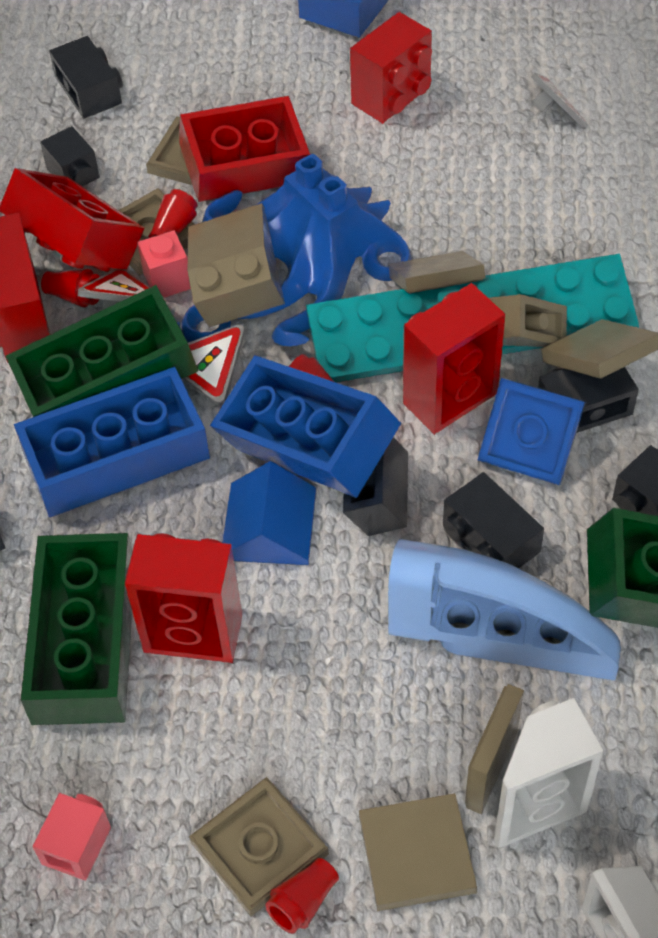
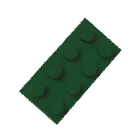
[5,285,198,417]
[587,507,658,628]
[21,533,133,725]

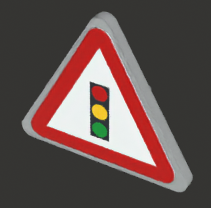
[531,73,589,129]
[78,269,167,309]
[183,324,245,405]

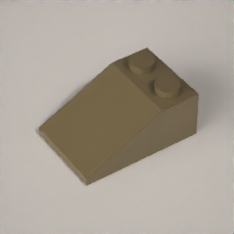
[187,203,285,327]

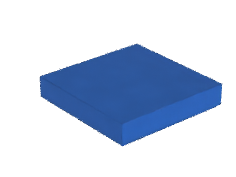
[477,378,586,485]

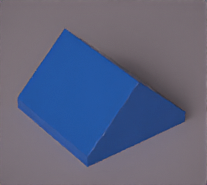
[222,461,316,565]

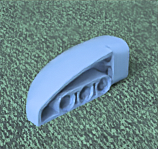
[388,539,621,681]

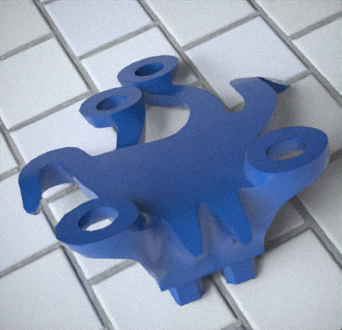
[181,154,412,347]

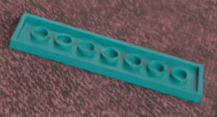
[306,253,639,383]

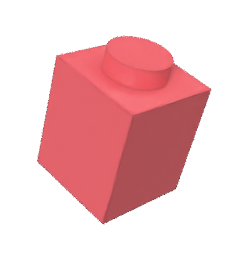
[137,230,191,298]
[32,793,111,881]

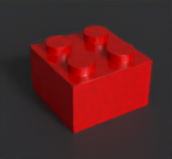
[350,12,432,124]

